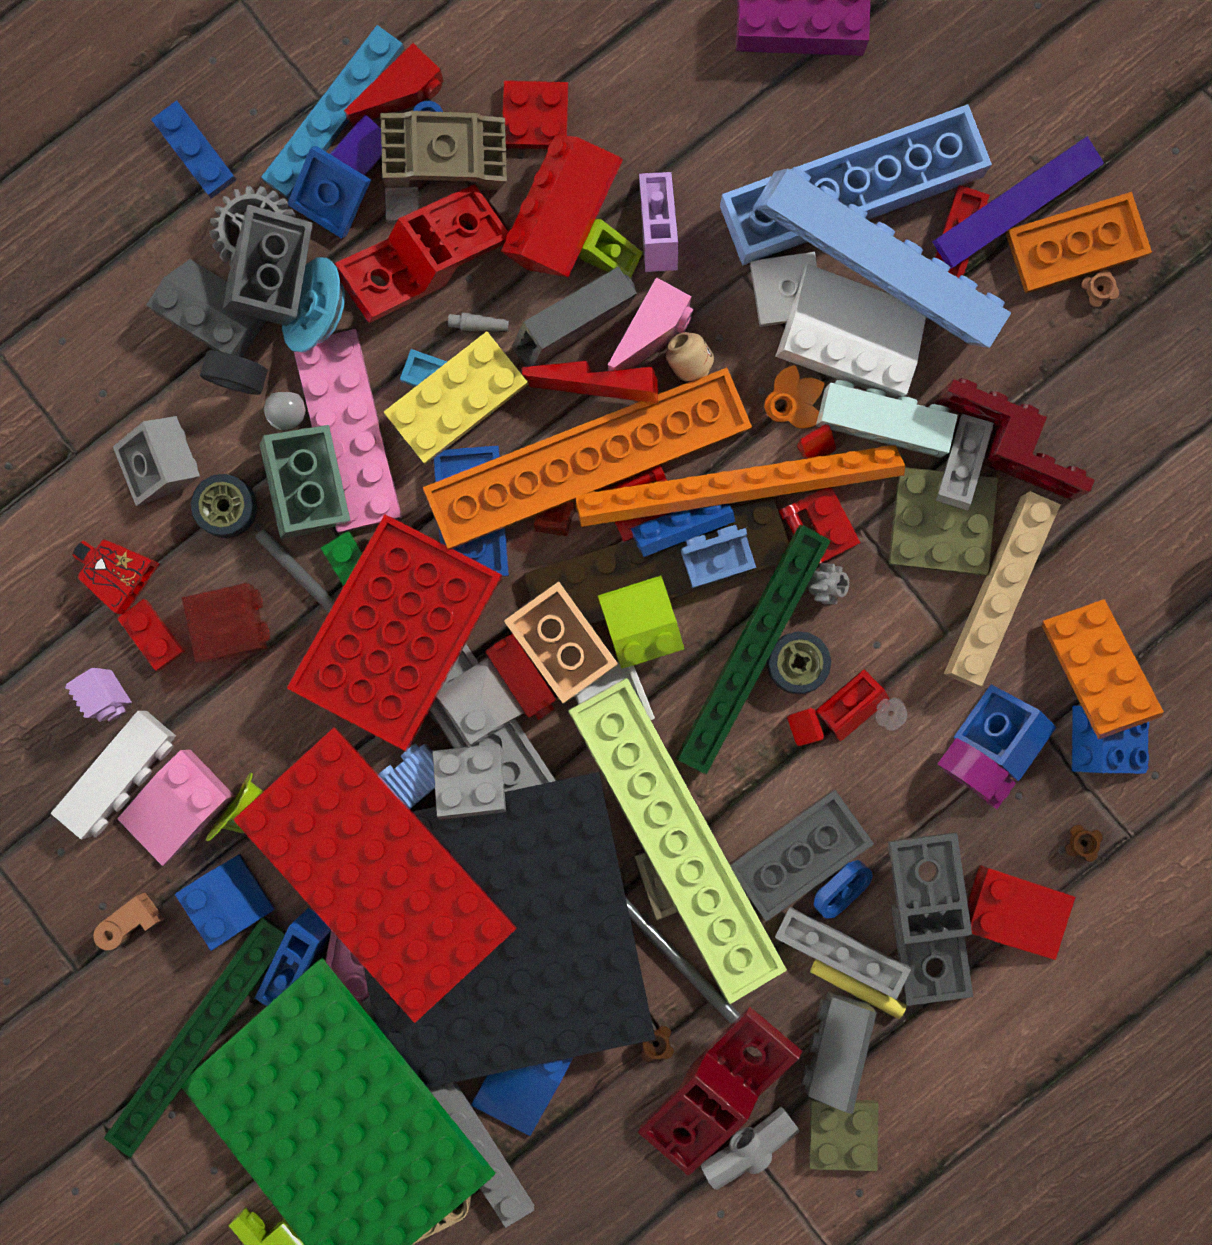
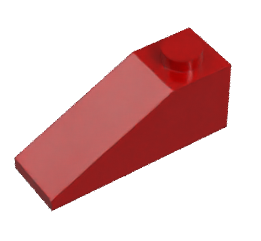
[344,43,444,126]

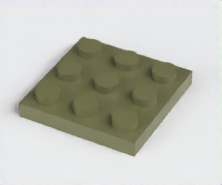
[888,467,998,576]

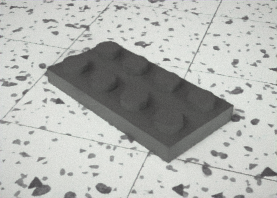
[729,789,874,922]

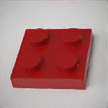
[503,81,569,149]

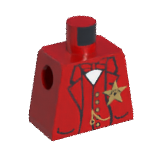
[72,539,160,614]

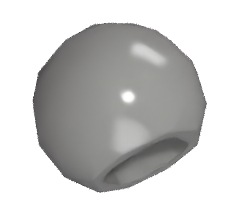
[263,392,306,430]

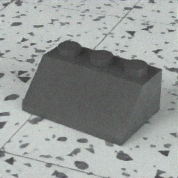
[146,259,266,357]
[801,992,877,1114]

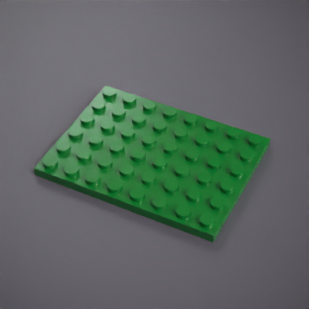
[182,958,496,1245]

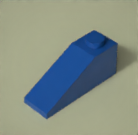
[255,908,331,1006]

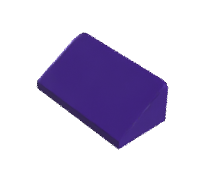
[330,115,382,175]

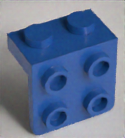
[1072,706,1149,774]

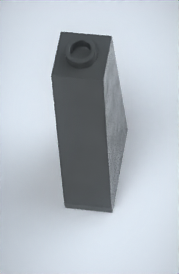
[511,267,637,367]

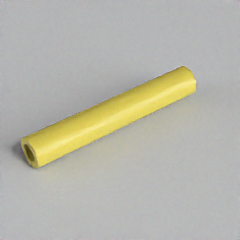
[810,959,907,1019]

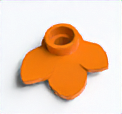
[764,365,824,429]

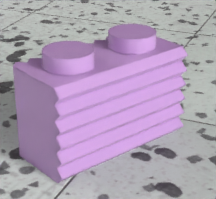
[65,668,132,722]

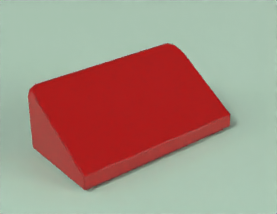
[815,669,889,741]

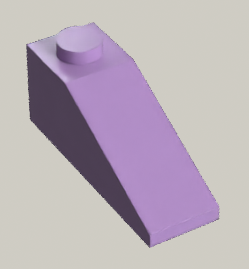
[639,172,678,272]

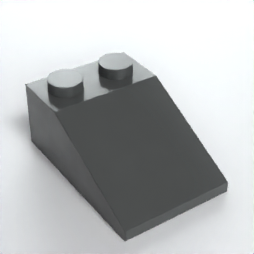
[223,204,313,326]

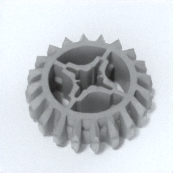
[209,185,296,267]

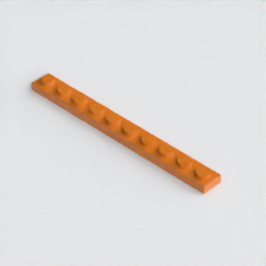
[575,445,905,527]

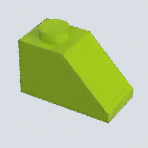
[578,219,643,278]

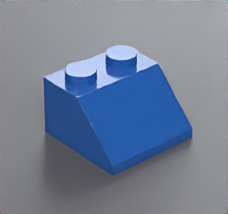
[954,684,1057,781]
[175,854,275,951]

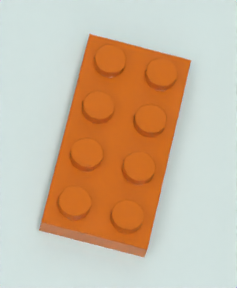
[1005,192,1152,294]
[1042,599,1164,739]

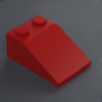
[968,865,1075,960]

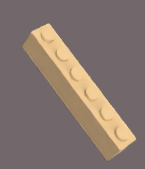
[944,491,1061,687]

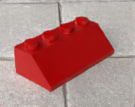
[501,135,623,277]

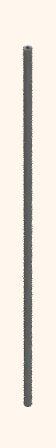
[255,529,741,1024]

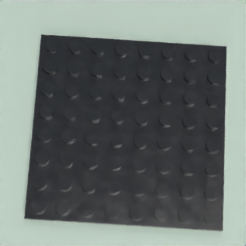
[363,772,656,1088]

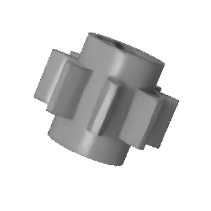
[808,563,849,604]

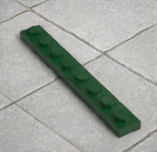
[676,524,831,775]
[104,916,286,1158]

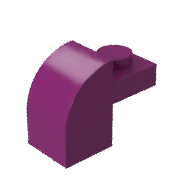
[937,738,1016,809]

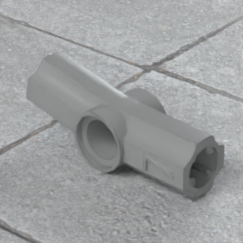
[701,1107,800,1190]

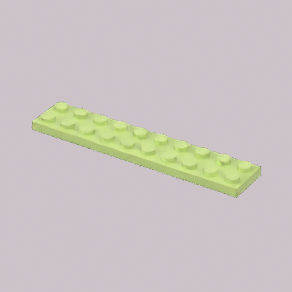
[568,678,787,1004]

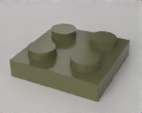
[809,1098,878,1171]

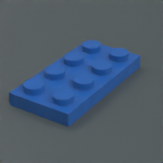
[434,446,509,577]

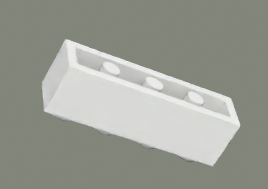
[51,711,176,839]

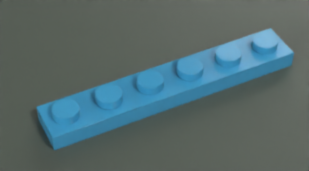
[261,25,404,200]

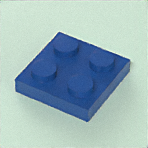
[288,146,371,238]

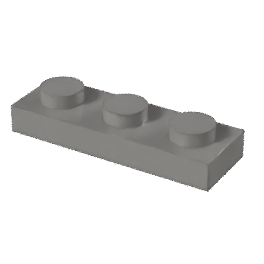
[936,414,994,510]

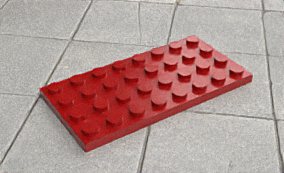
[233,727,517,1023]

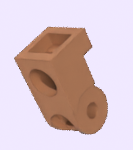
[94,893,164,950]

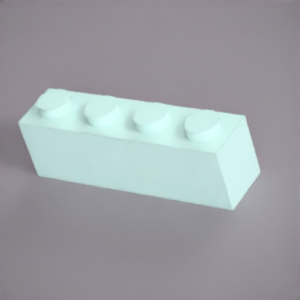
[816,380,958,458]

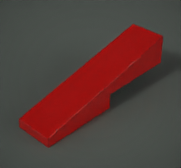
[522,361,658,404]

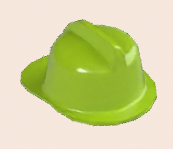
[206,773,264,841]

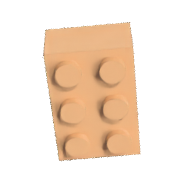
[504,582,618,704]

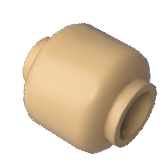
[666,332,714,382]

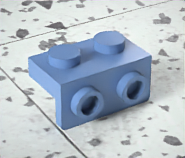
[680,525,756,588]

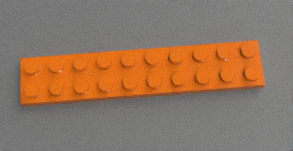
[423,367,752,549]

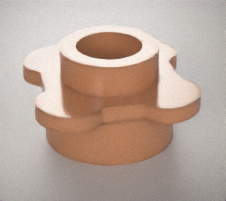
[1081,270,1119,307]

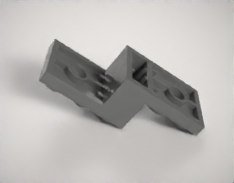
[888,832,973,1006]

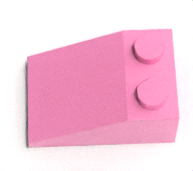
[608,277,693,371]
[118,750,236,866]

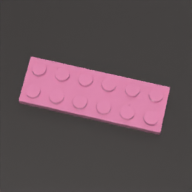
[294,329,402,534]

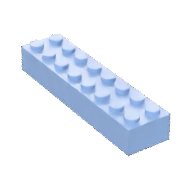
[720,104,992,266]
[754,167,1011,348]

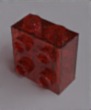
[182,583,270,664]

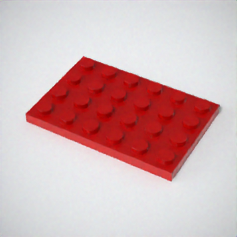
[287,514,502,752]

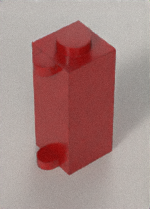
[485,633,557,720]

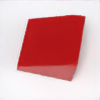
[797,424,836,459]
[787,708,824,746]

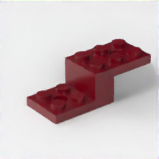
[936,378,1095,501]
[638,1007,802,1176]

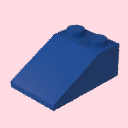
[471,1057,573,1136]

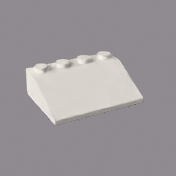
[775,264,926,399]

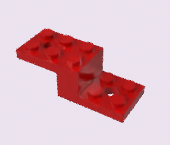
[334,184,508,323]

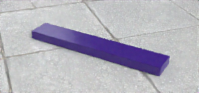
[932,136,1104,269]

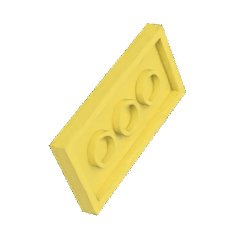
[384,331,528,465]

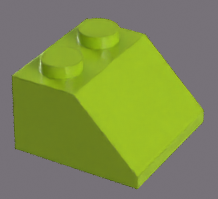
[598,576,684,669]

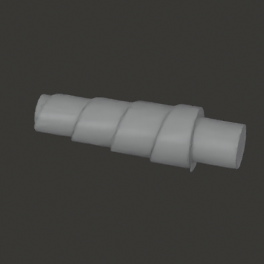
[448,312,509,332]

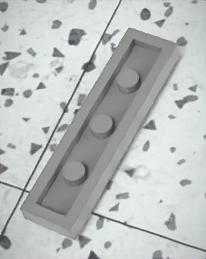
[775,907,911,1000]

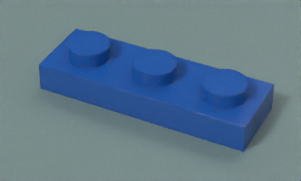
[151,100,236,199]
[631,504,735,557]

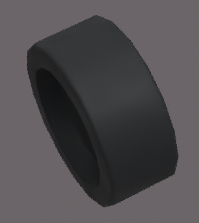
[200,350,268,395]

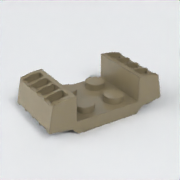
[381,111,507,190]

